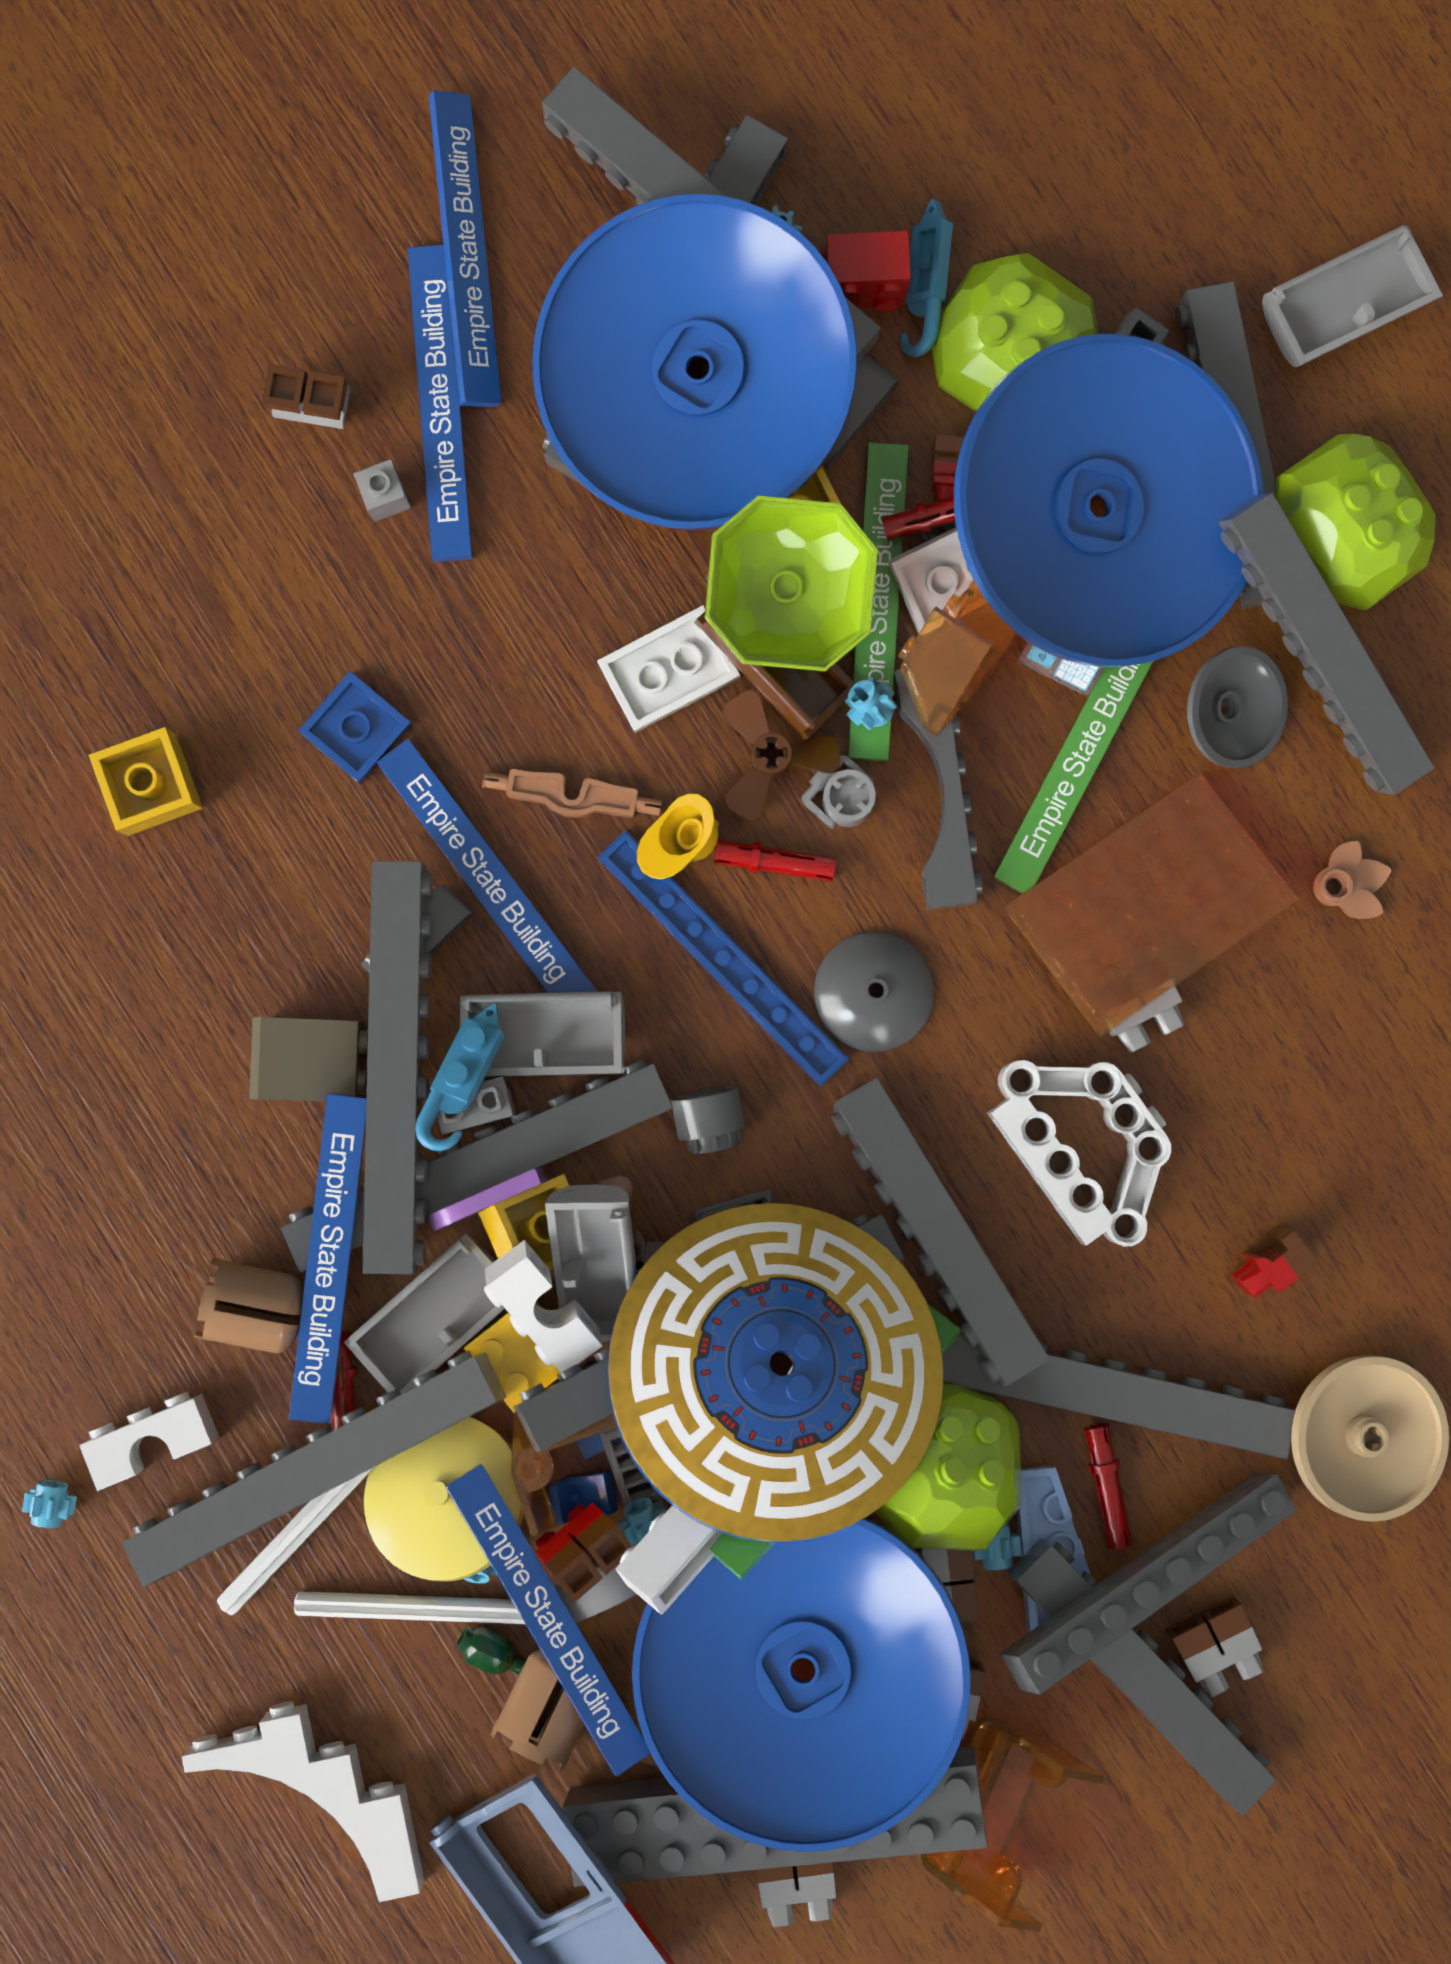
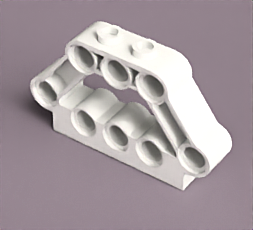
[987,1060,1171,1247]

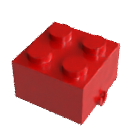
[821,231,910,312]

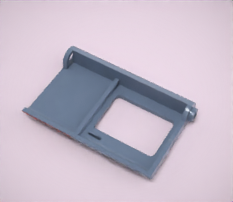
[428,1774,675,1964]

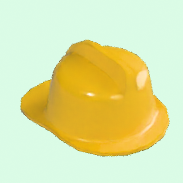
[637,794,719,879]

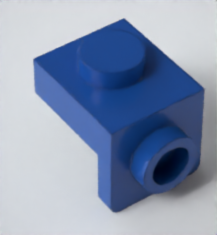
[549,1471,618,1524]

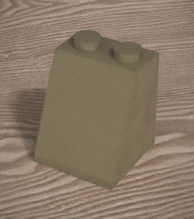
[249,1017,368,1101]

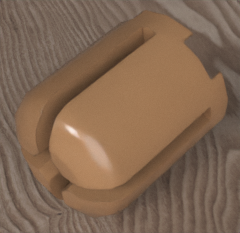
[194,1258,304,1353]
[490,1650,584,1771]

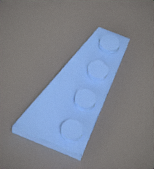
[1016,1465,1090,1633]

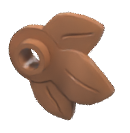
[1313,841,1391,919]

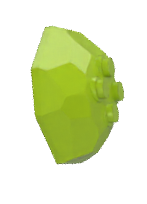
[931,253,1099,412]
[1274,434,1436,611]
[705,496,878,671]
[874,1384,1022,1551]

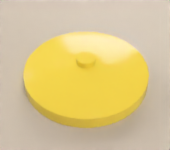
[364,1417,526,1581]

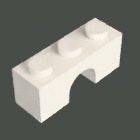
[484,1240,603,1372]
[79,1391,220,1491]

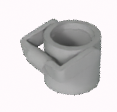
[801,755,876,829]

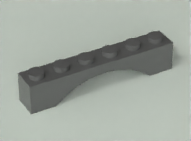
[894,663,983,911]

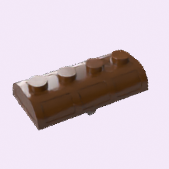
[694,612,855,741]

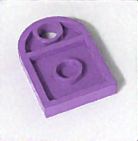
[427,1167,549,1232]

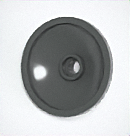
[1187,646,1288,768]
[814,932,934,1052]

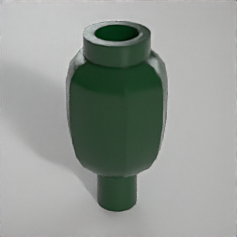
[456,1626,526,1675]

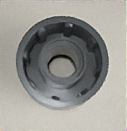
[670,1085,746,1154]

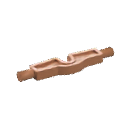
[482,769,662,818]

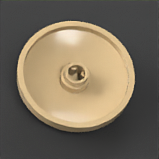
[1291,1355,1449,1522]

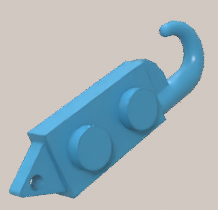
[900,198,953,357]
[415,1003,504,1151]

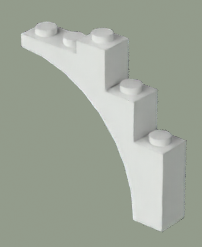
[181,1701,425,1902]

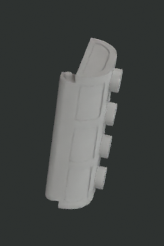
[1262,225,1443,367]
[460,991,625,1077]
[545,1185,637,1341]
[344,1233,504,1394]

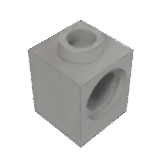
[353,459,411,522]

